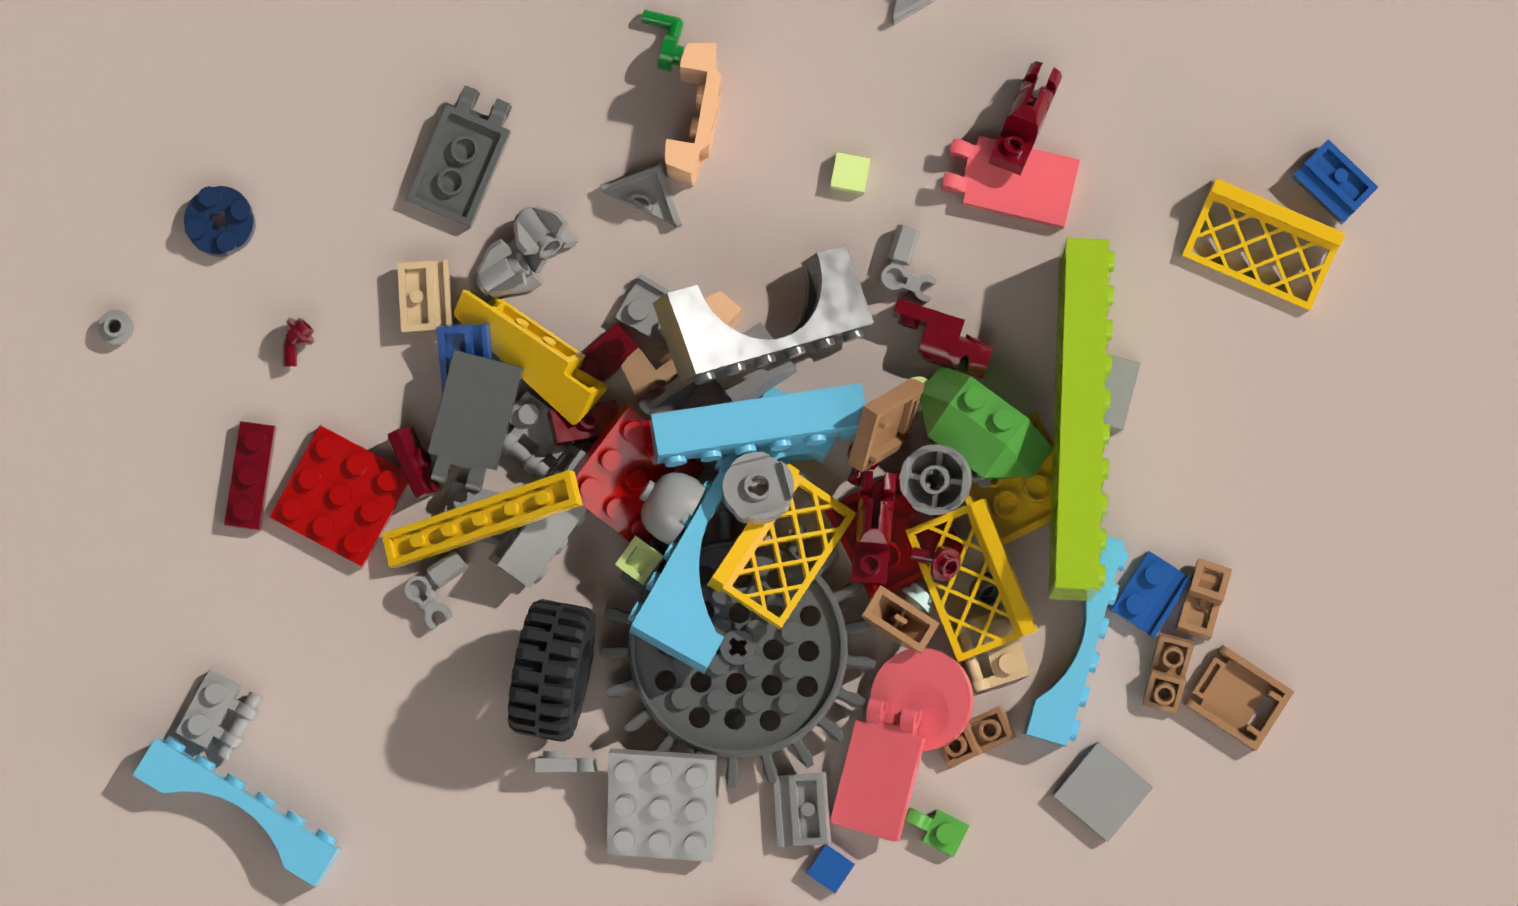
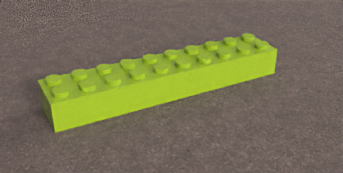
[1048,237,1115,601]

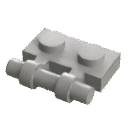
[502,391,575,479]
[175,669,263,760]

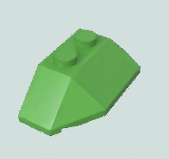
[920,366,1054,480]

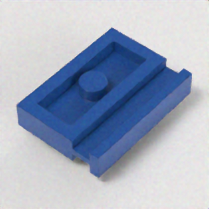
[1291,139,1378,225]
[436,323,492,395]
[1110,551,1192,638]

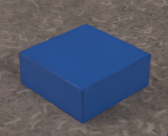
[806,844,855,894]

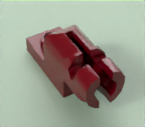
[988,61,1062,176]
[892,299,993,379]
[851,471,896,586]

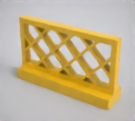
[1181,178,1346,311]
[707,463,857,630]
[905,499,1039,662]

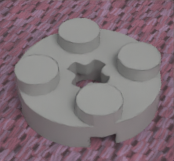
[722,452,794,524]

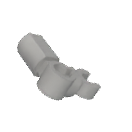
[879,225,937,303]
[405,549,469,630]

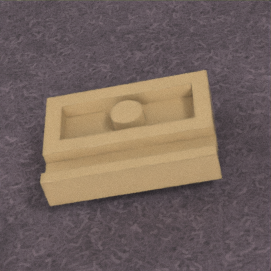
[397,260,453,334]

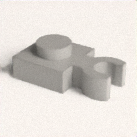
[535,751,597,773]

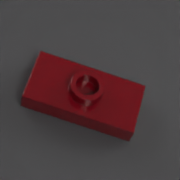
[547,400,619,447]
[387,427,441,498]

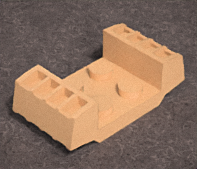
[665,43,722,186]
[621,291,742,399]

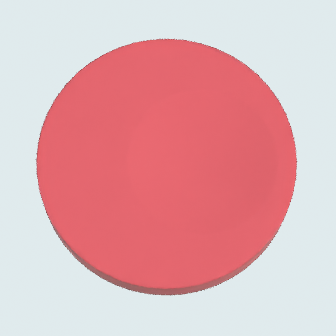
[870,648,974,751]

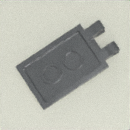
[406,85,512,228]
[428,350,524,492]

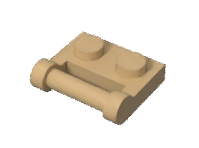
[952,609,1031,693]

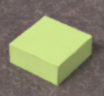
[830,152,871,195]
[615,536,664,586]

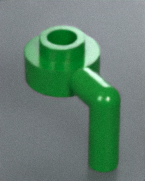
[641,9,684,72]

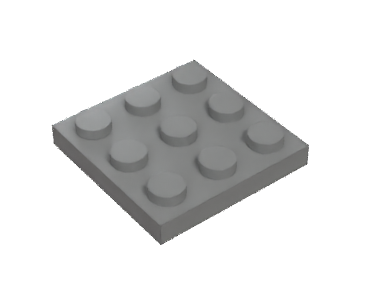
[607,748,717,862]

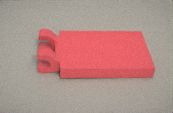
[941,136,1080,229]
[830,698,926,842]

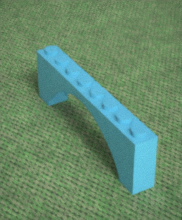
[628,387,838,674]

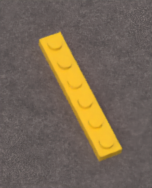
[382,470,583,569]

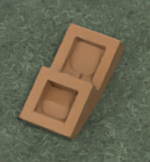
[1175,558,1232,641]

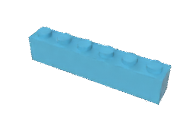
[649,383,865,467]

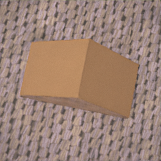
[861,585,940,654]

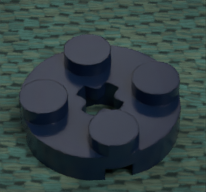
[184,186,256,257]

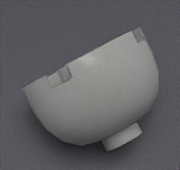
[899,444,972,515]
[639,473,705,545]

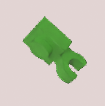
[905,807,970,857]

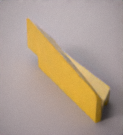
[453,290,608,425]

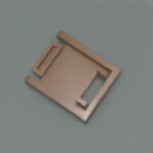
[848,379,924,472]
[1184,645,1294,751]

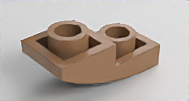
[1142,632,1195,714]
[939,705,1017,768]

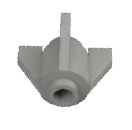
[513,206,578,274]
[476,239,542,298]

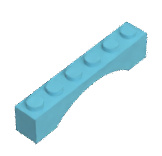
[1023,536,1129,746]
[133,736,342,887]

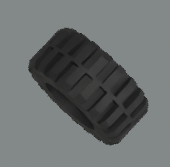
[508,599,596,742]

